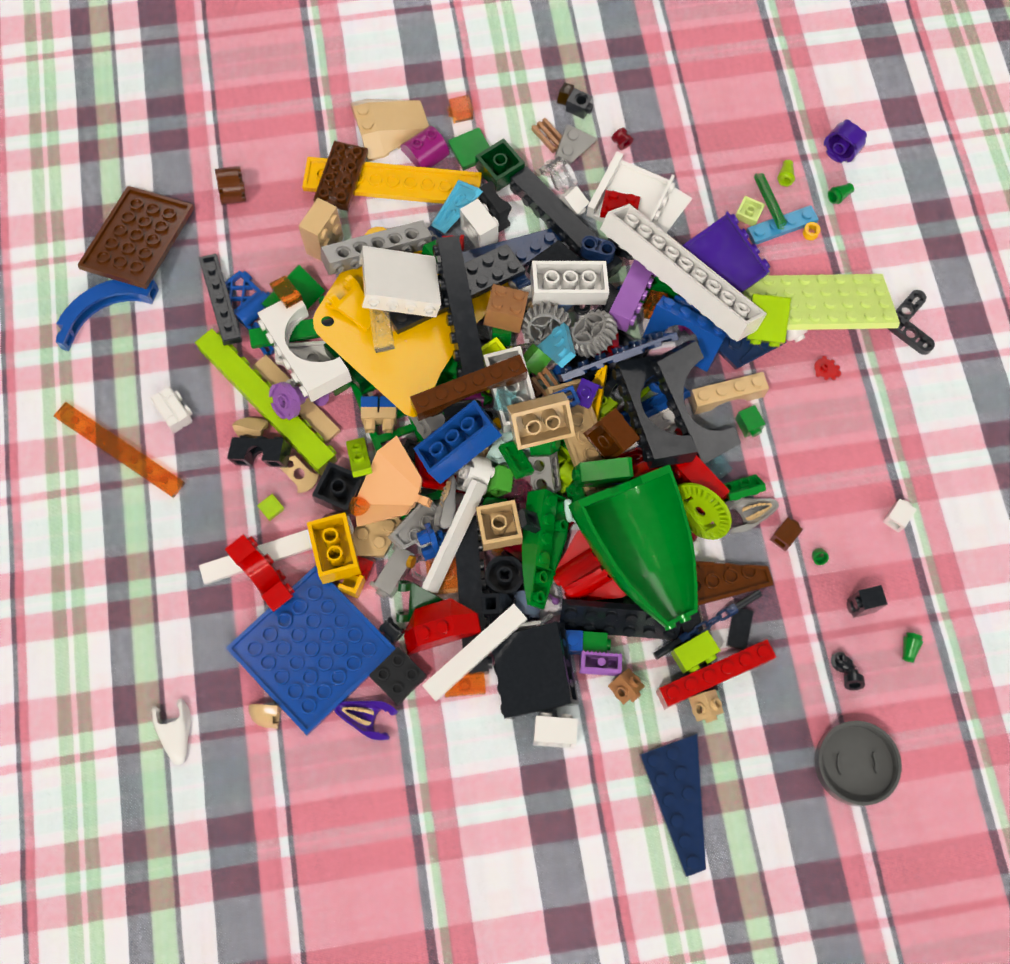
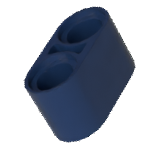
[580,235,615,264]

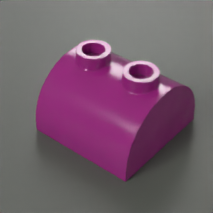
[401,126,449,168]

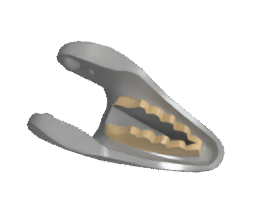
[432,475,457,535]
[725,498,779,535]

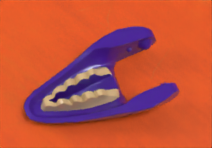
[335,701,398,740]

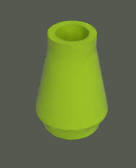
[777,160,795,187]

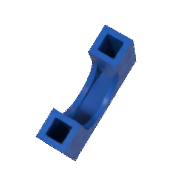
[642,295,727,372]

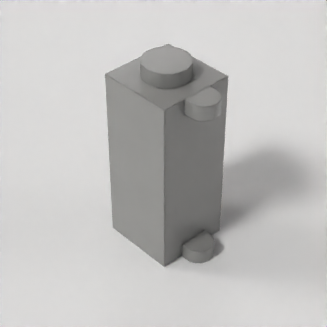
[369,545,415,599]

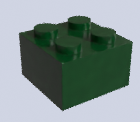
[475,138,525,192]

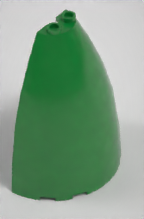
[568,464,698,631]

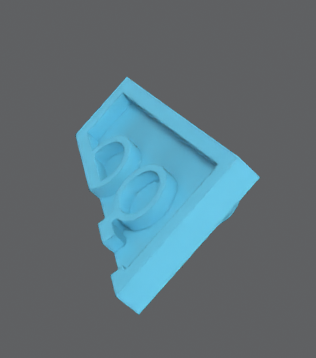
[431,180,483,234]
[537,322,576,368]

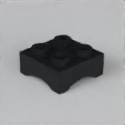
[478,181,512,232]
[369,647,427,706]

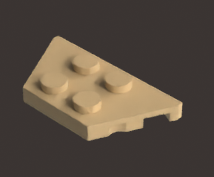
[352,517,401,558]

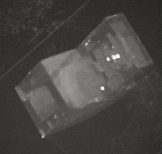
[539,156,578,193]

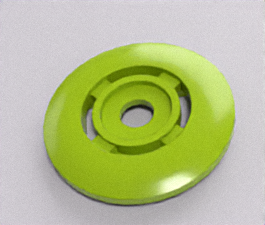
[678,483,732,540]

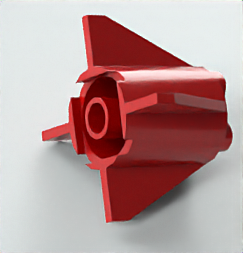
[553,530,626,601]

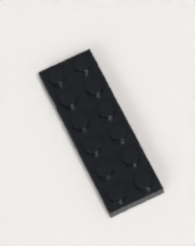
[559,599,682,640]

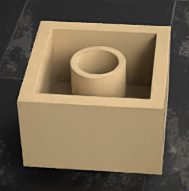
[476,500,523,551]

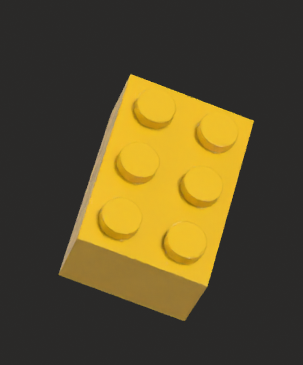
[307,512,361,584]

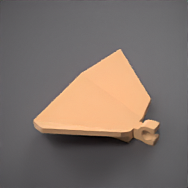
[354,436,433,527]

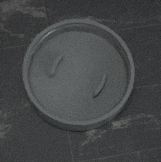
[814,721,902,806]

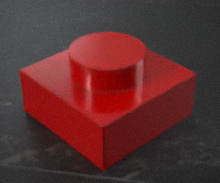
[356,556,374,581]

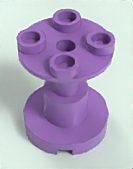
[269,381,331,420]

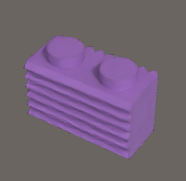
[579,650,622,676]

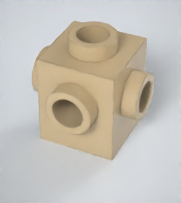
[688,690,724,723]

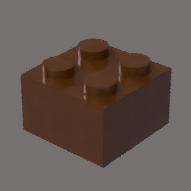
[583,408,640,460]

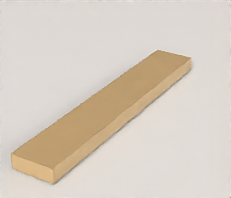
[252,355,341,444]

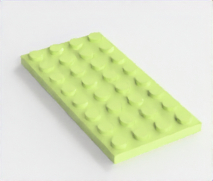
[742,274,900,330]

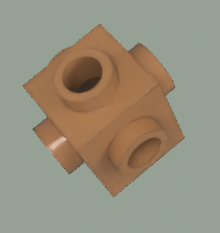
[608,668,645,705]

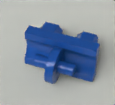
[416,522,446,561]

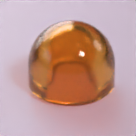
[349,497,370,516]

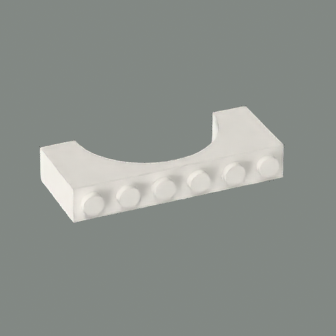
[257,293,352,402]

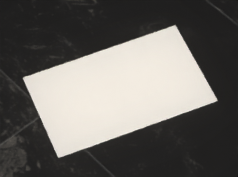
[653,187,692,233]

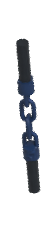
[653,590,762,660]

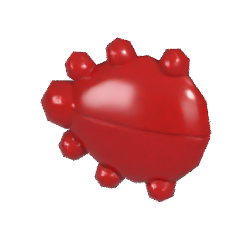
[814,356,842,381]

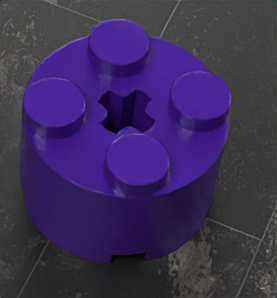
[824,119,867,163]

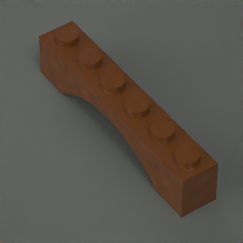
[410,354,528,421]

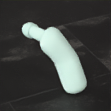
[564,499,577,524]

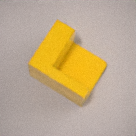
[338,575,366,599]

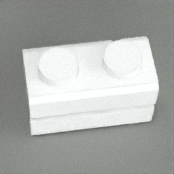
[151,387,193,433]

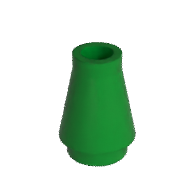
[827,183,854,204]
[902,632,923,663]

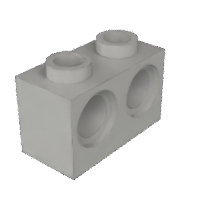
[528,452,562,493]

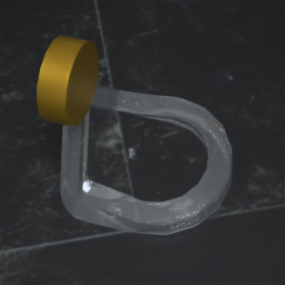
[406,555,434,582]

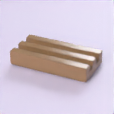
[531,118,562,153]
[531,367,559,396]

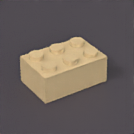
[298,198,344,261]
[507,392,575,450]

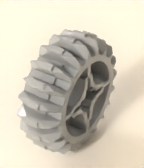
[522,301,572,346]
[570,309,618,358]

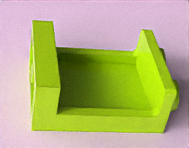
[746,294,791,347]

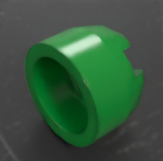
[811,548,829,565]

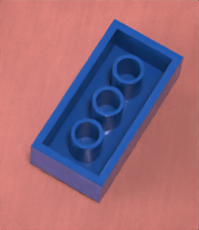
[413,399,502,484]

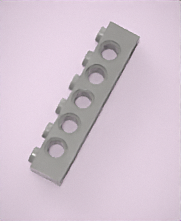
[321,220,432,275]

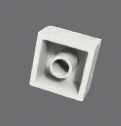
[460,199,499,248]
[533,713,578,749]

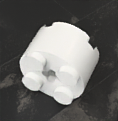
[454,455,495,495]

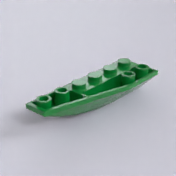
[522,489,569,609]

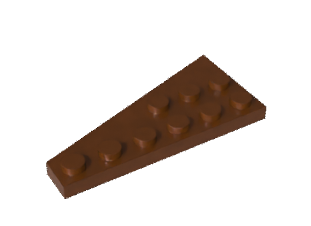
[696,561,774,606]

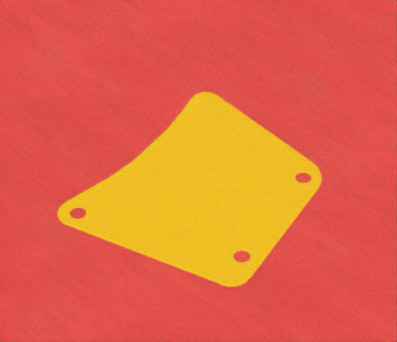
[313,227,510,417]

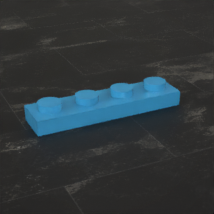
[746,205,819,245]

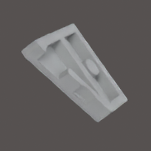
[554,124,597,165]

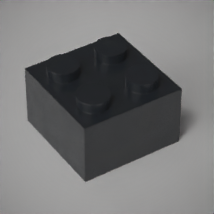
[312,462,365,516]

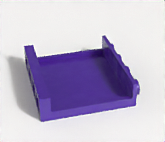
[682,211,771,293]

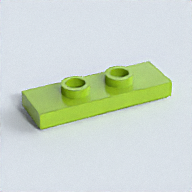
[346,437,373,478]

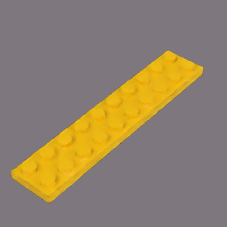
[302,157,482,204]

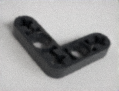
[887,290,935,355]

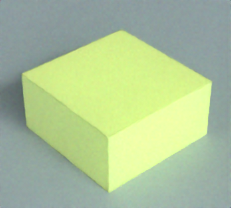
[735,196,765,226]

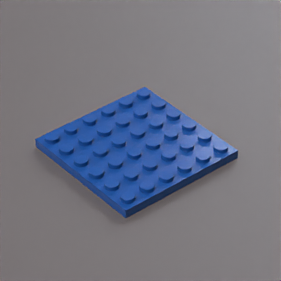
[226,566,396,736]

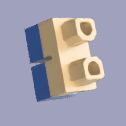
[361,396,398,433]

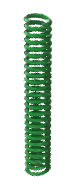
[754,173,787,229]

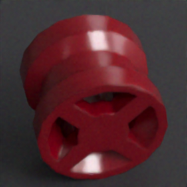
[611,127,633,150]

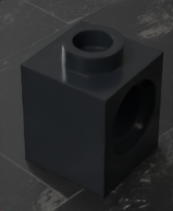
[566,88,594,119]

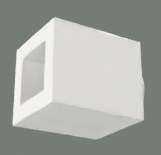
[559,186,590,216]
[883,499,917,533]

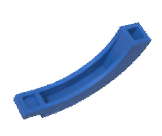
[56,280,159,352]

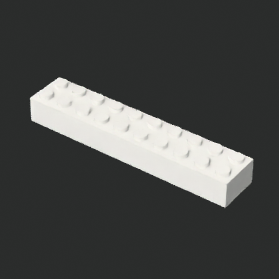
[600,204,767,341]

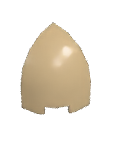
[232,417,268,438]
[249,704,281,729]

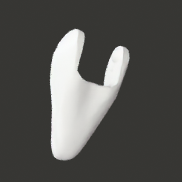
[152,698,191,765]

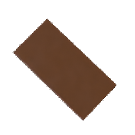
[313,141,368,211]

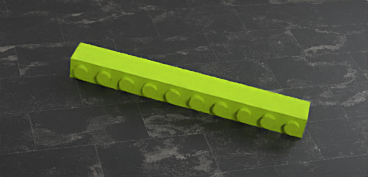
[195,329,337,476]

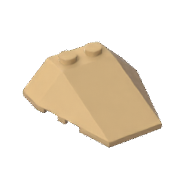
[350,99,429,162]

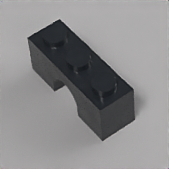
[227,435,292,468]

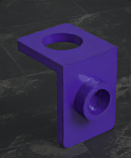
[572,378,603,409]

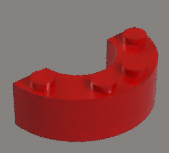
[225,534,295,612]

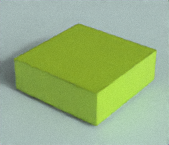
[257,494,285,521]

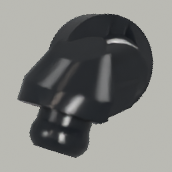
[831,652,865,691]

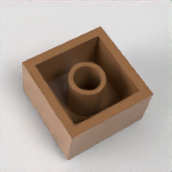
[483,284,529,333]

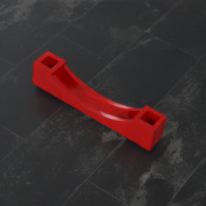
[656,639,777,710]

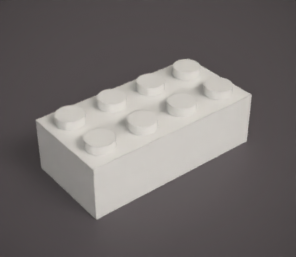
[530,261,609,305]
[483,346,536,433]

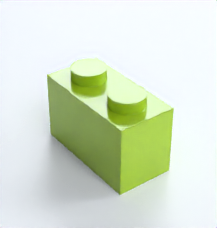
[671,630,721,674]

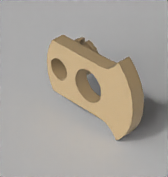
[281,455,318,493]

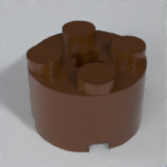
[215,166,246,205]

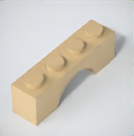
[688,372,769,415]

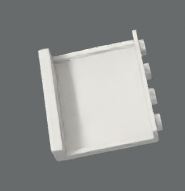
[586,151,675,223]
[359,246,441,317]

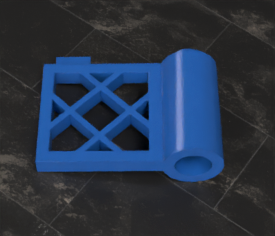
[225,270,270,328]

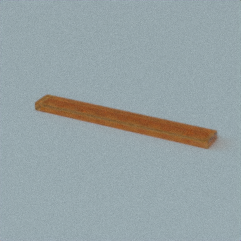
[53,402,186,499]

